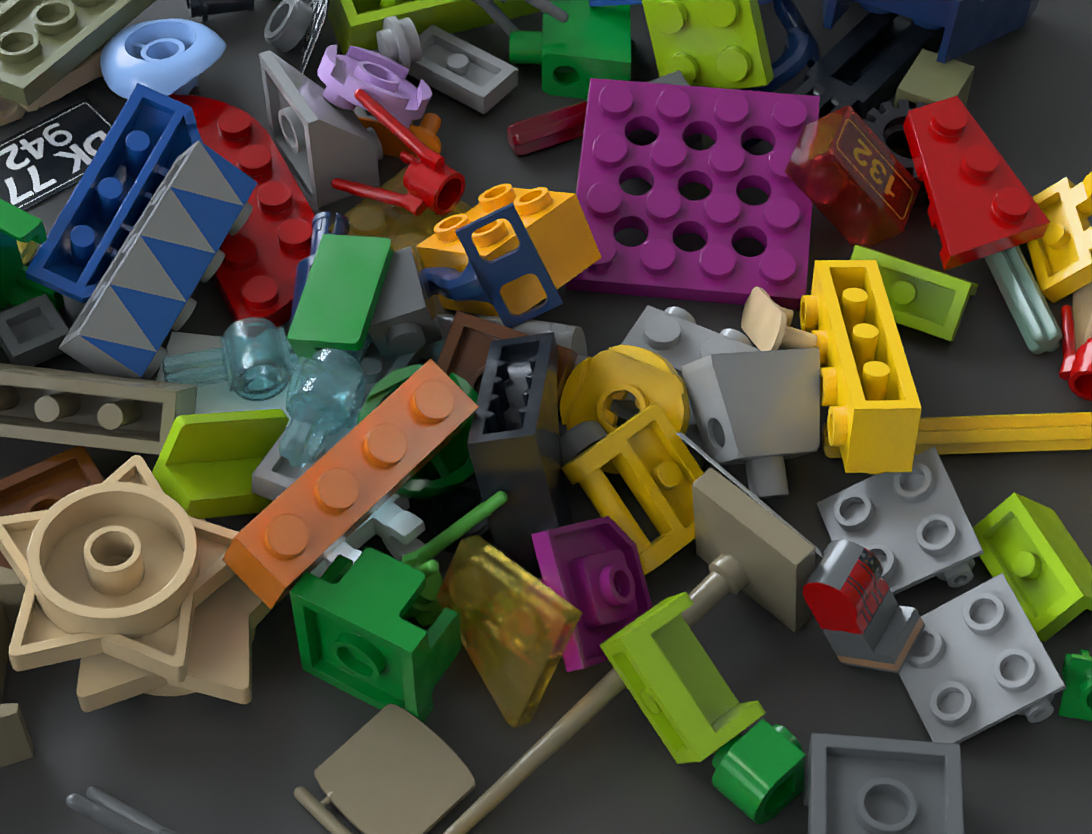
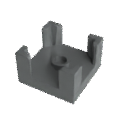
[803,733,964,834]

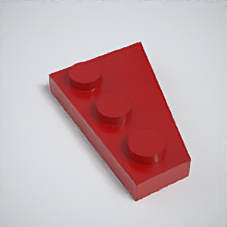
[903,96,1050,271]

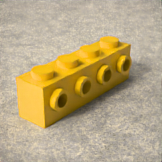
[800,260,922,475]

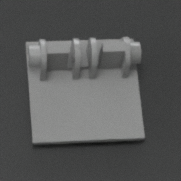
[817,446,984,595]
[899,573,1066,744]

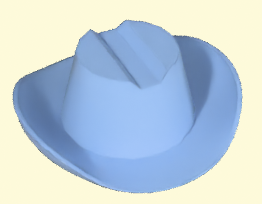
[100,19,227,99]

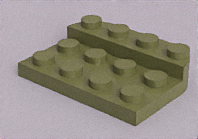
[0,0,156,107]

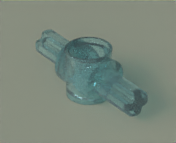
[162,317,345,401]
[278,333,372,468]

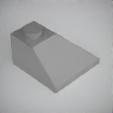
[259,50,383,208]

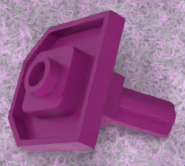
[475,516,652,672]

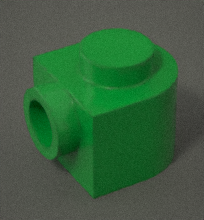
[712,719,806,825]

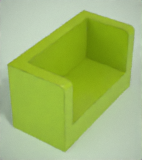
[599,591,766,764]

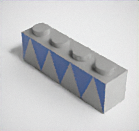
[58,140,258,380]

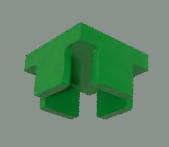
[290,548,461,723]

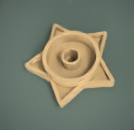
[0,455,239,683]
[76,519,273,712]

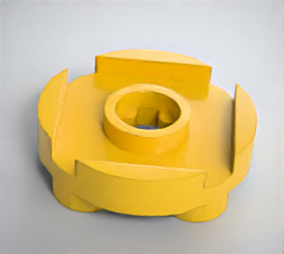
[560,345,690,474]

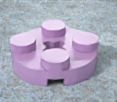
[317,45,432,129]

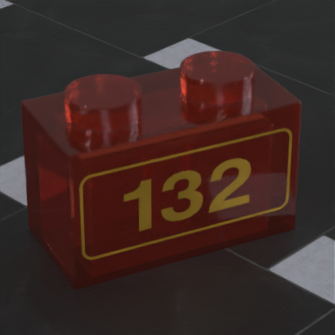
[784,105,920,248]

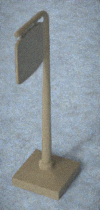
[294,467,816,834]

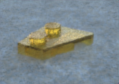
[436,535,582,728]

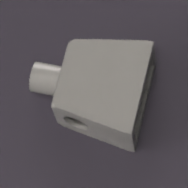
[681,348,820,500]

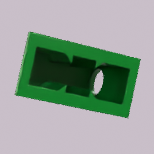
[509,0,631,100]

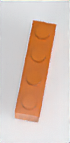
[222,358,479,609]

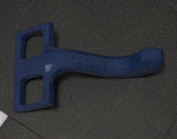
[738,0,820,147]
[423,203,563,328]

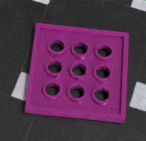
[566,78,820,310]

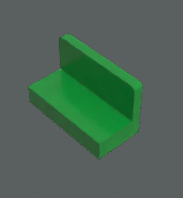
[286,234,395,375]

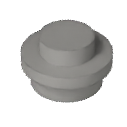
[376,15,422,69]

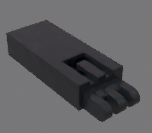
[793,12,945,133]

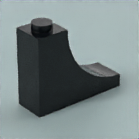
[467,332,574,579]

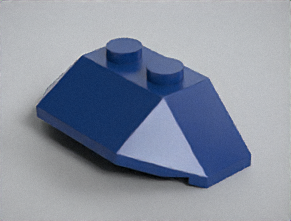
[25,83,203,303]

